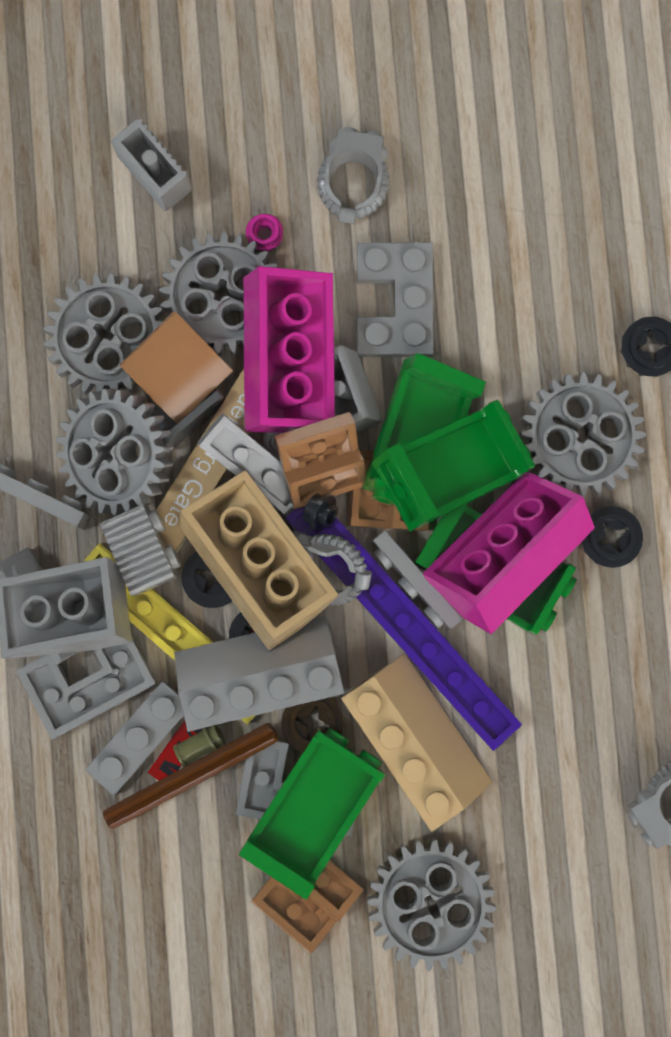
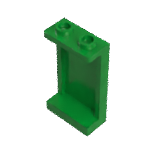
[362,353,486,505]
[372,400,535,532]
[414,503,577,635]
[238,727,386,900]

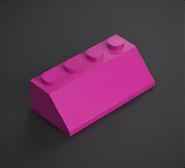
[243,266,335,433]
[423,472,595,634]

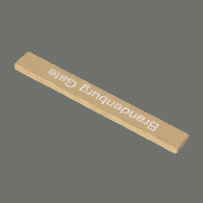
[157,369,252,553]

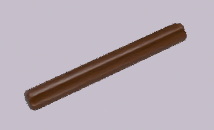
[103,723,278,829]

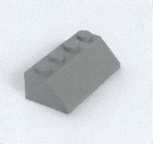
[174,615,345,732]

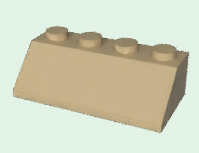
[179,470,338,651]
[341,653,492,832]

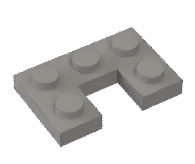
[357,242,433,357]
[16,633,157,740]
[235,740,354,837]

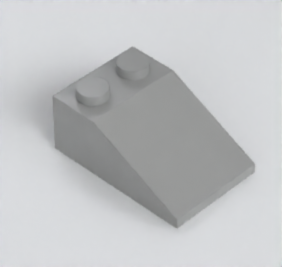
[0,557,132,659]

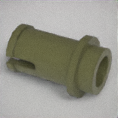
[173,725,226,767]

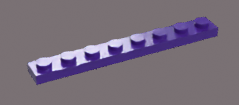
[285,506,522,751]

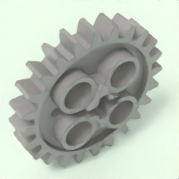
[159,232,277,357]
[43,273,165,395]
[519,372,646,497]
[56,388,174,515]
[367,837,496,971]

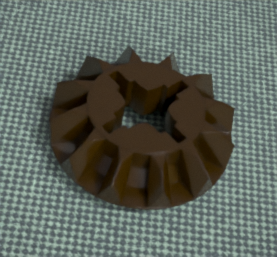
[281,697,344,752]

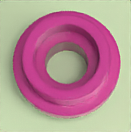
[246,214,283,252]

